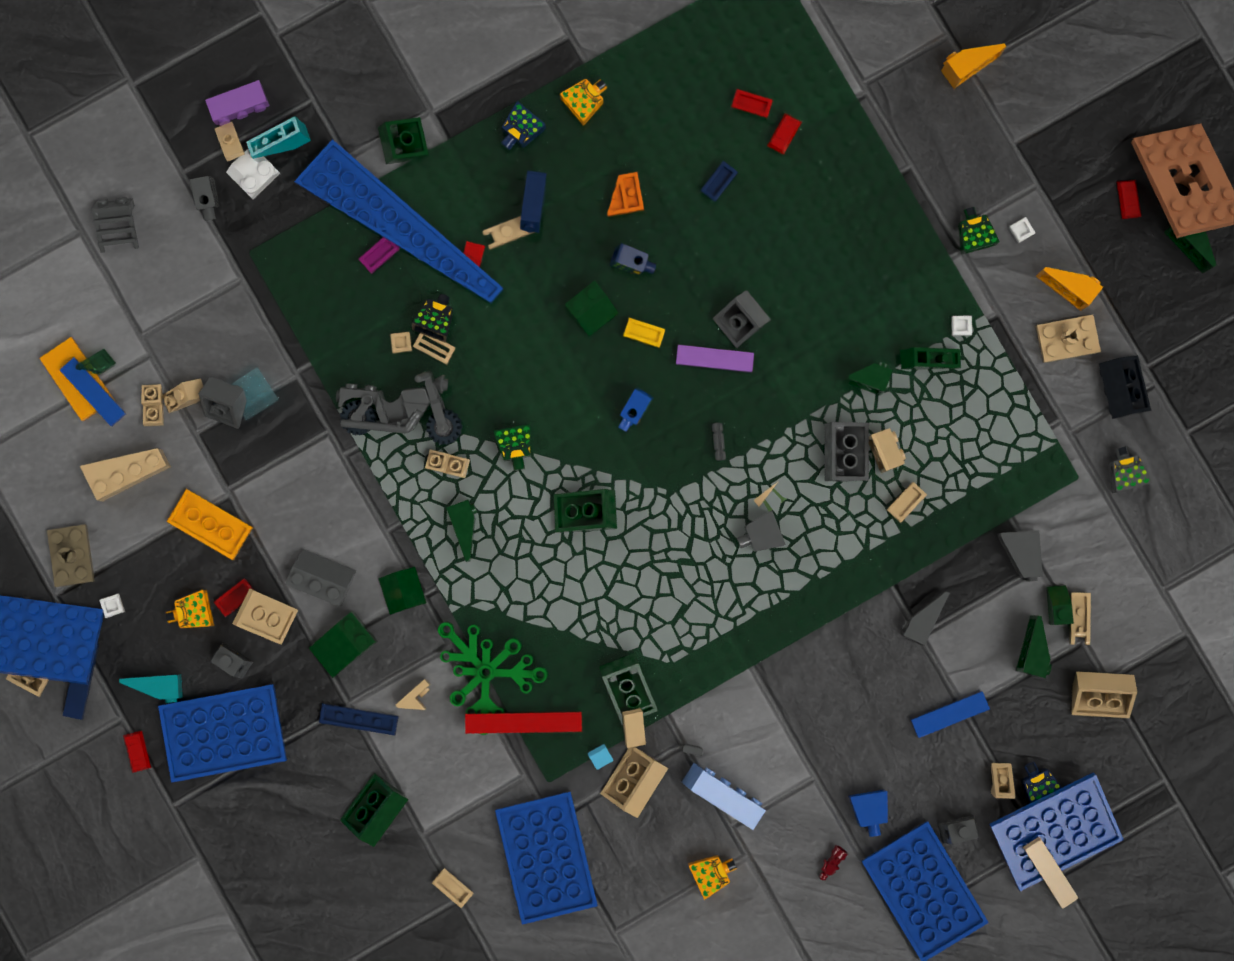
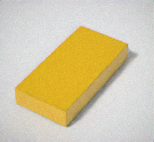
[623,318,665,348]

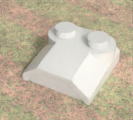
[226,149,280,199]

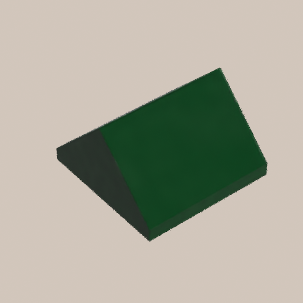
[378,567,427,615]

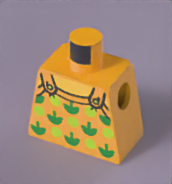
[560,79,607,126]
[166,590,215,628]
[688,855,737,900]

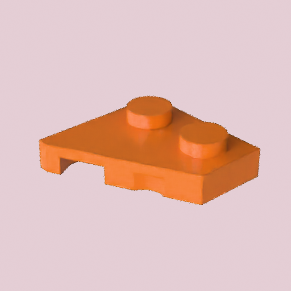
[607,172,644,217]

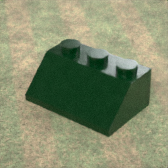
[340,773,408,847]

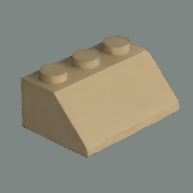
[1071,672,1137,718]
[600,747,668,818]

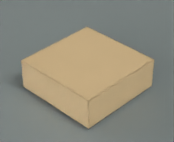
[390,332,412,354]

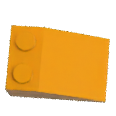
[941,43,1007,89]
[1036,267,1103,311]

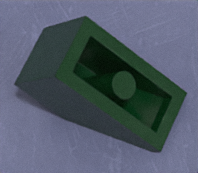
[1046,585,1074,625]

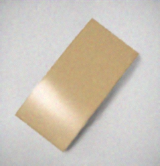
[141,384,164,426]
[425,450,470,478]

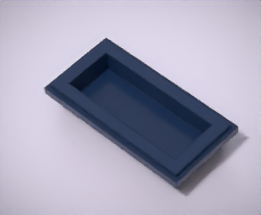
[700,161,738,202]

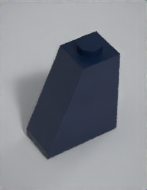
[520,171,547,233]

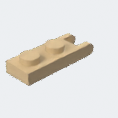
[482,216,534,250]
[1069,593,1091,645]

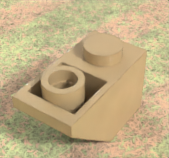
[162,378,203,413]

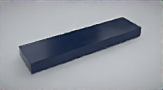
[63,643,99,720]
[319,704,399,736]

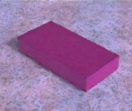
[359,237,400,274]

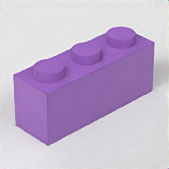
[205,80,270,126]

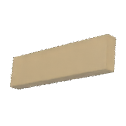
[1023,837,1078,909]

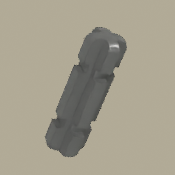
[712,423,726,461]

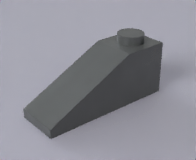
[901,592,950,646]

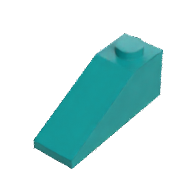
[247,116,311,159]
[119,674,183,703]

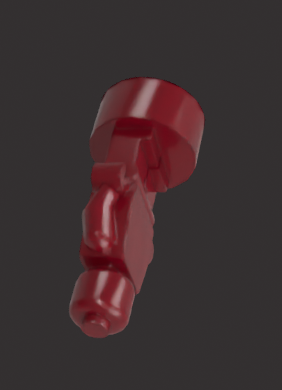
[819,845,848,881]

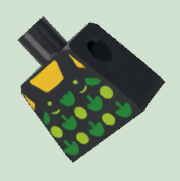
[412,294,453,343]

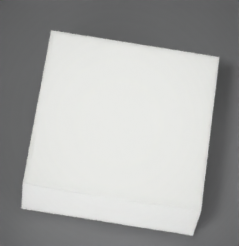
[1008,217,1035,243]
[951,316,972,336]
[99,594,125,618]

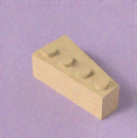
[80,448,171,502]

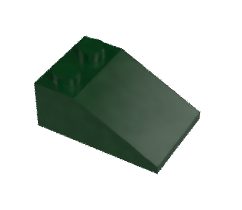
[1164,226,1217,273]
[554,489,617,533]
[309,612,378,678]
[1016,615,1052,678]
[599,653,658,724]

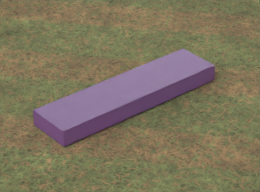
[676,345,754,373]

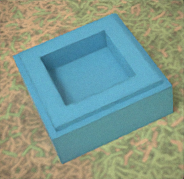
[587,744,614,770]

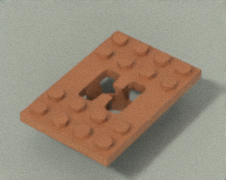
[1131,124,1234,238]

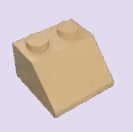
[869,428,906,474]

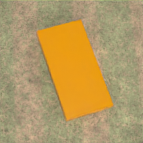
[39,337,115,421]
[167,489,253,560]

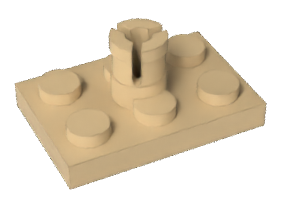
[1036,315,1101,363]
[232,589,298,645]

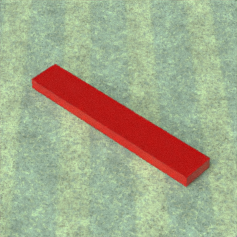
[465,712,582,734]

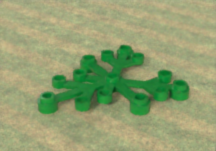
[438,622,548,735]

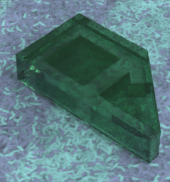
[75,349,116,375]

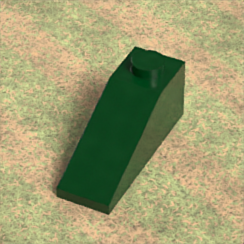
[900,347,961,370]
[446,500,477,562]

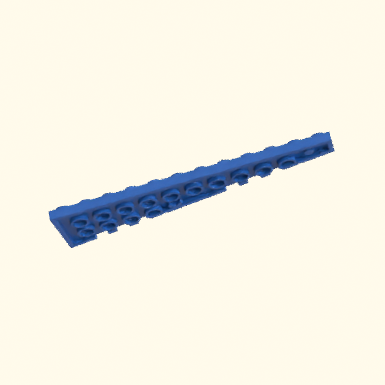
[294,139,504,303]

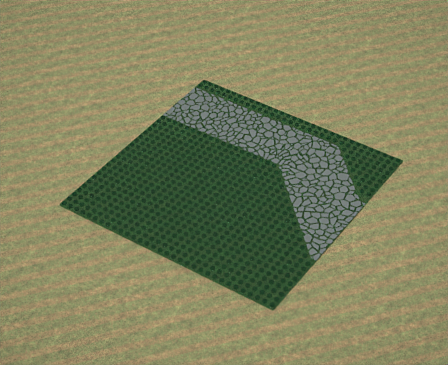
[250,0,1079,782]

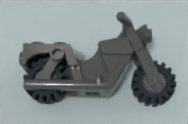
[336,371,463,445]

